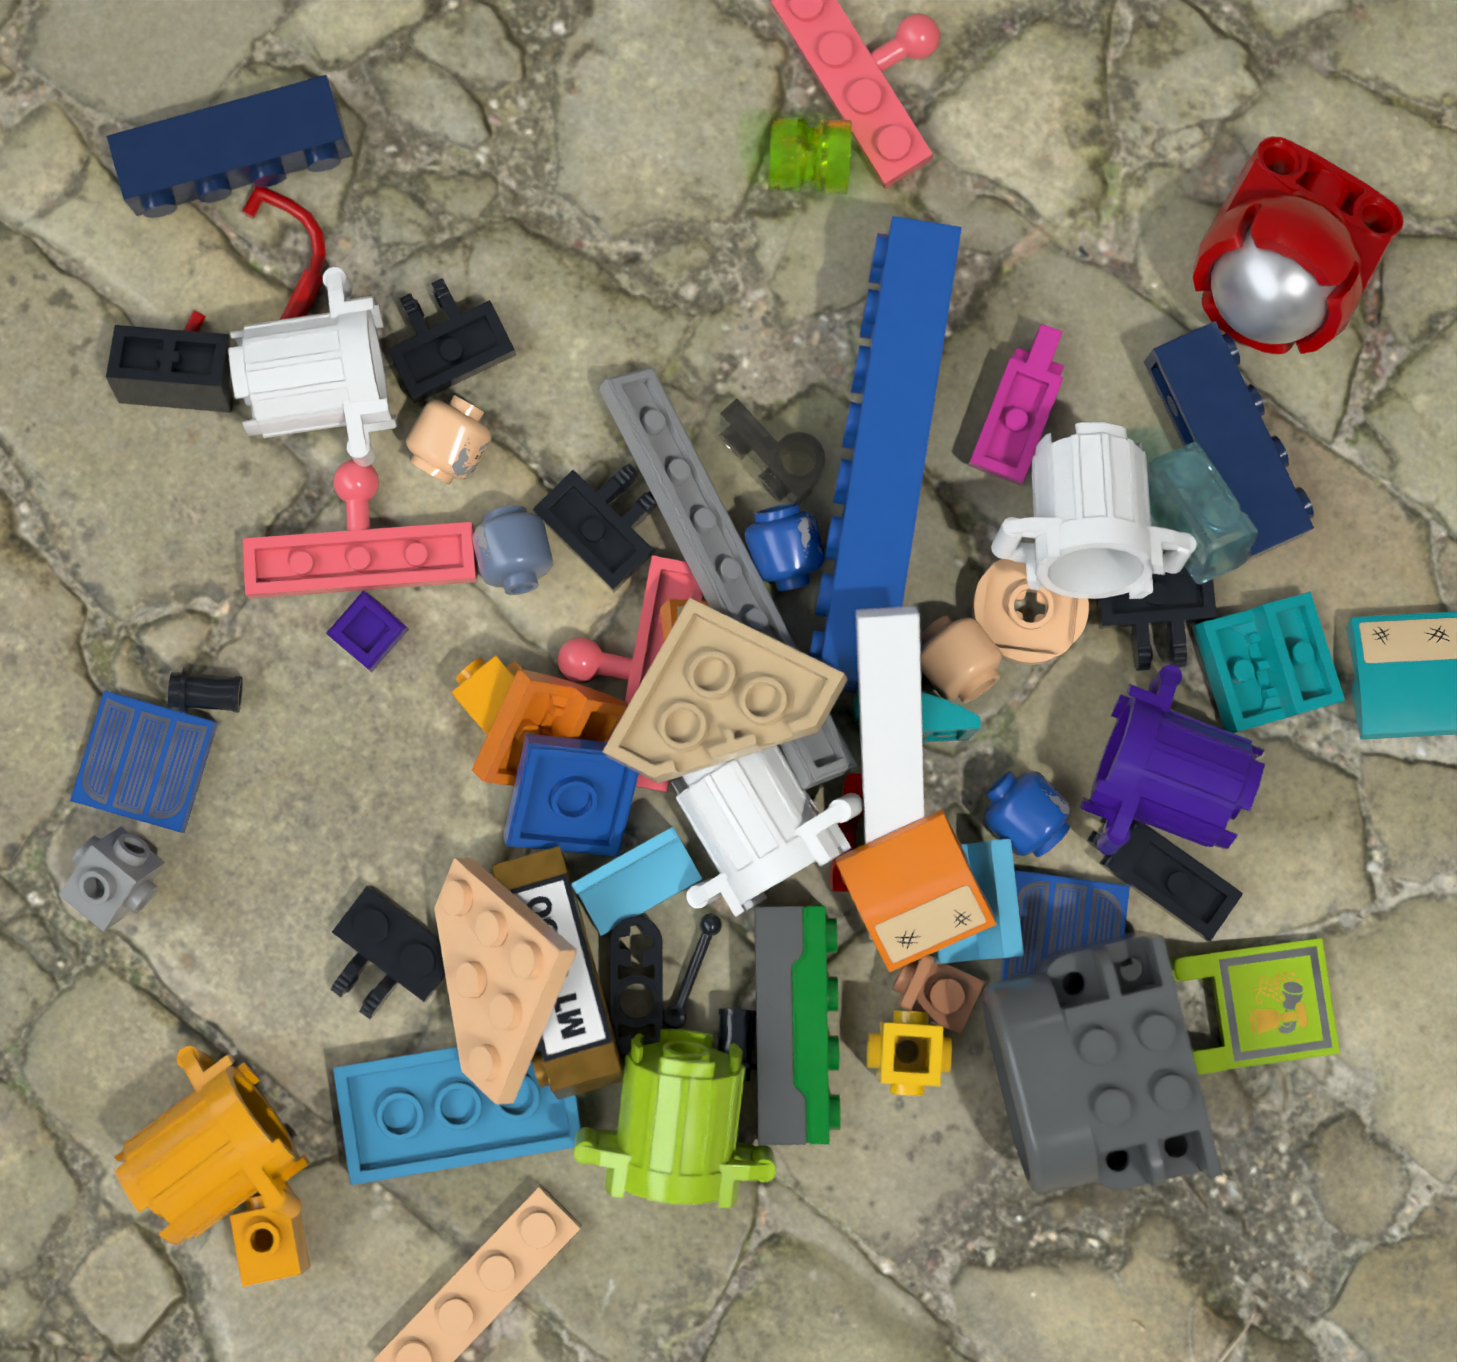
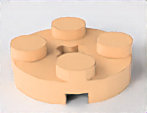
[972,559,1089,665]

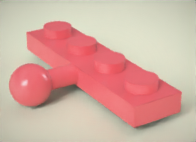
[769,0,940,189]
[243,460,478,599]
[558,556,704,793]

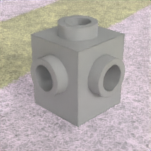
[59,827,165,932]

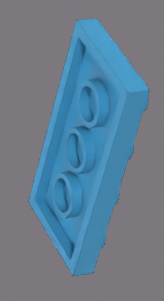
[333,1043,582,1185]

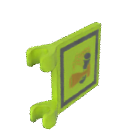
[1169,938,1340,1075]

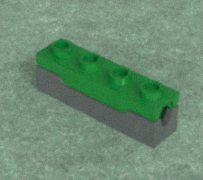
[754,906,841,1145]

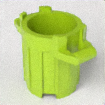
[573,1029,776,1208]

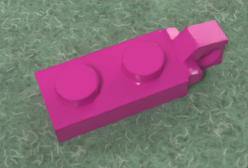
[968,324,1064,486]

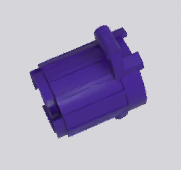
[1080,665,1265,855]

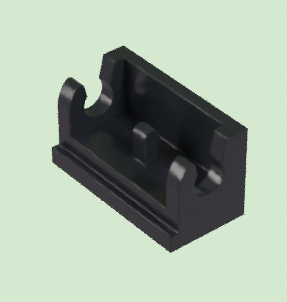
[106,325,234,413]

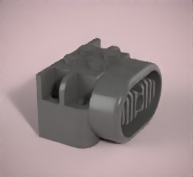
[982,930,1223,1194]

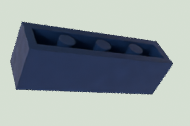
[106,74,353,218]
[1144,321,1314,565]

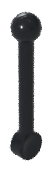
[663,913,722,1029]

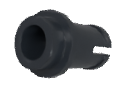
[168,667,243,713]
[717,1008,757,1082]

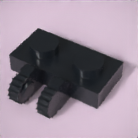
[388,278,516,404]
[533,463,658,593]
[1096,560,1217,671]
[331,886,445,1019]

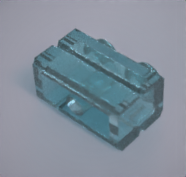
[1147,442,1259,584]

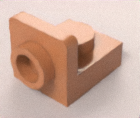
[892,955,985,1035]

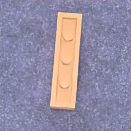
[373,1185,582,1362]

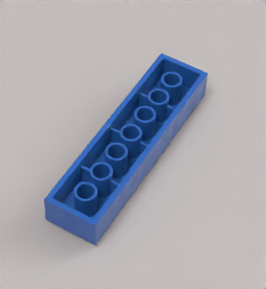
[808,216,962,694]

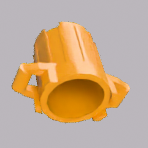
[114,1046,310,1245]

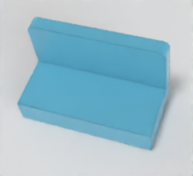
[571,827,703,936]
[933,839,1024,964]

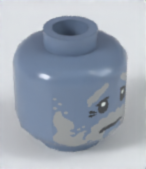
[472,505,553,595]

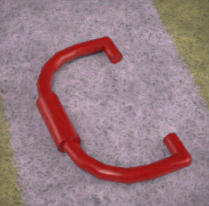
[184,186,327,332]

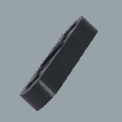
[610,916,664,1083]

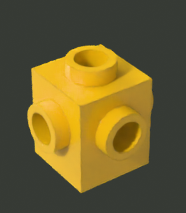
[867,1010,952,1096]

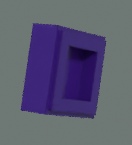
[326,590,409,672]

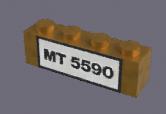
[492,846,624,1100]

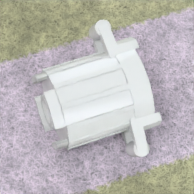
[228,267,397,467]
[991,422,1197,599]
[671,745,863,917]

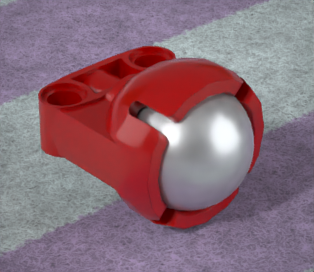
[1192,136,1404,354]

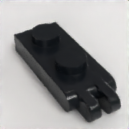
[1086,817,1244,941]

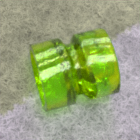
[768,116,852,194]

